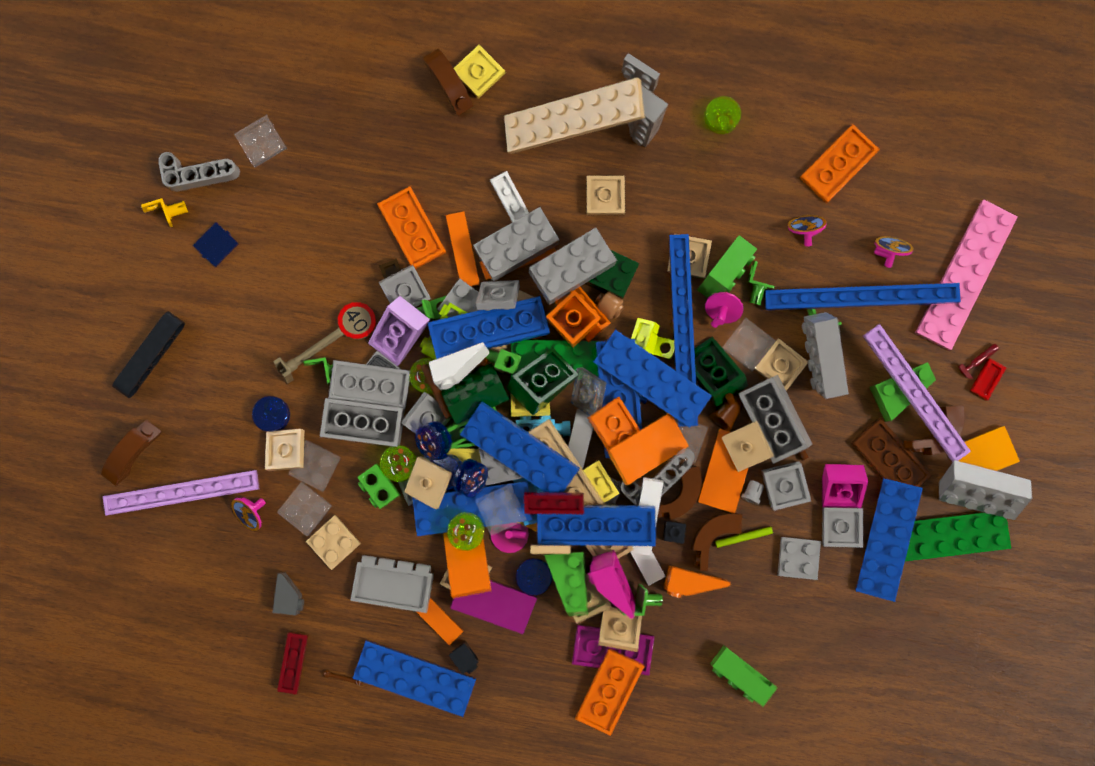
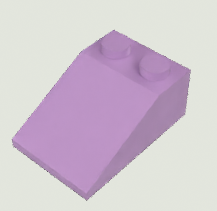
[368,296,430,367]

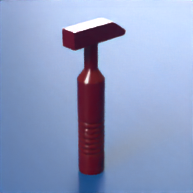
[957,343,999,379]

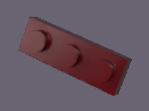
[524,492,584,514]
[277,632,309,695]

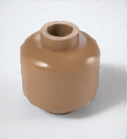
[595,292,624,319]

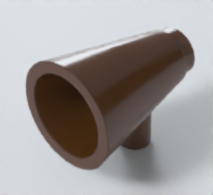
[710,393,743,431]

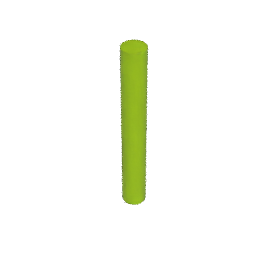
[715,526,773,548]

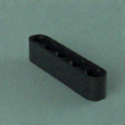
[112,311,185,398]

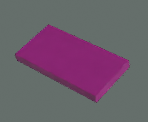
[450,580,537,634]
[572,624,655,675]

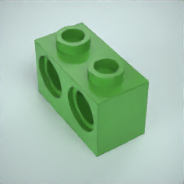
[357,464,401,509]

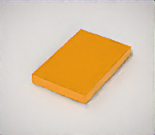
[958,426,1020,471]

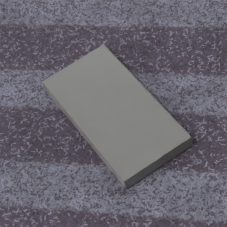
[328,360,411,409]

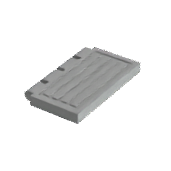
[350,555,434,613]

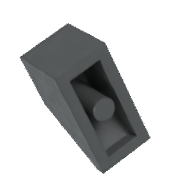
[272,572,304,616]

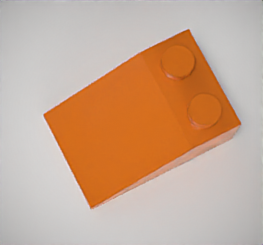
[663,565,731,598]

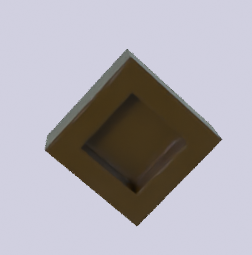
[379,259,401,279]

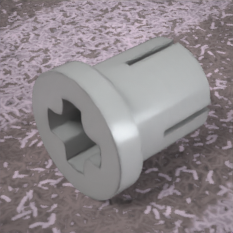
[741,480,764,505]

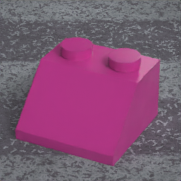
[822,464,868,508]

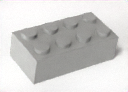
[473,207,559,281]
[529,228,617,305]
[802,312,849,399]
[739,375,812,463]
[320,398,405,447]
[939,460,1032,520]

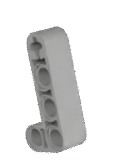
[159,152,240,191]
[568,409,593,469]
[621,448,695,506]

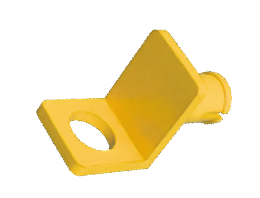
[141,198,188,227]

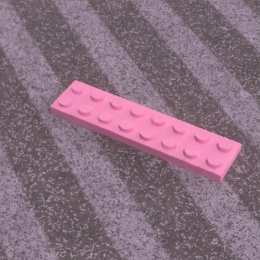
[915,200,1017,351]

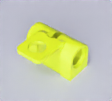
[631,318,674,359]

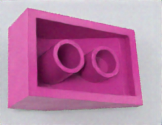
[588,550,636,619]

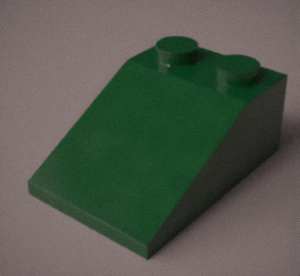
[694,336,748,407]
[507,347,579,415]

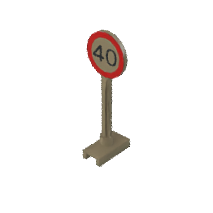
[273,302,376,384]

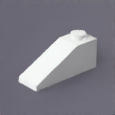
[429,343,490,390]

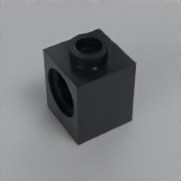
[662,521,686,544]
[449,641,479,675]

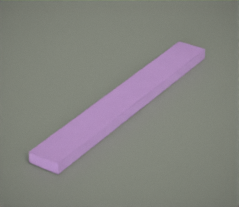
[863,324,971,462]
[103,470,260,516]

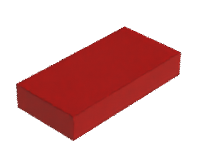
[970,358,1006,401]

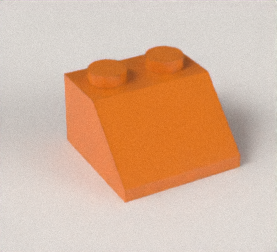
[546,290,601,348]

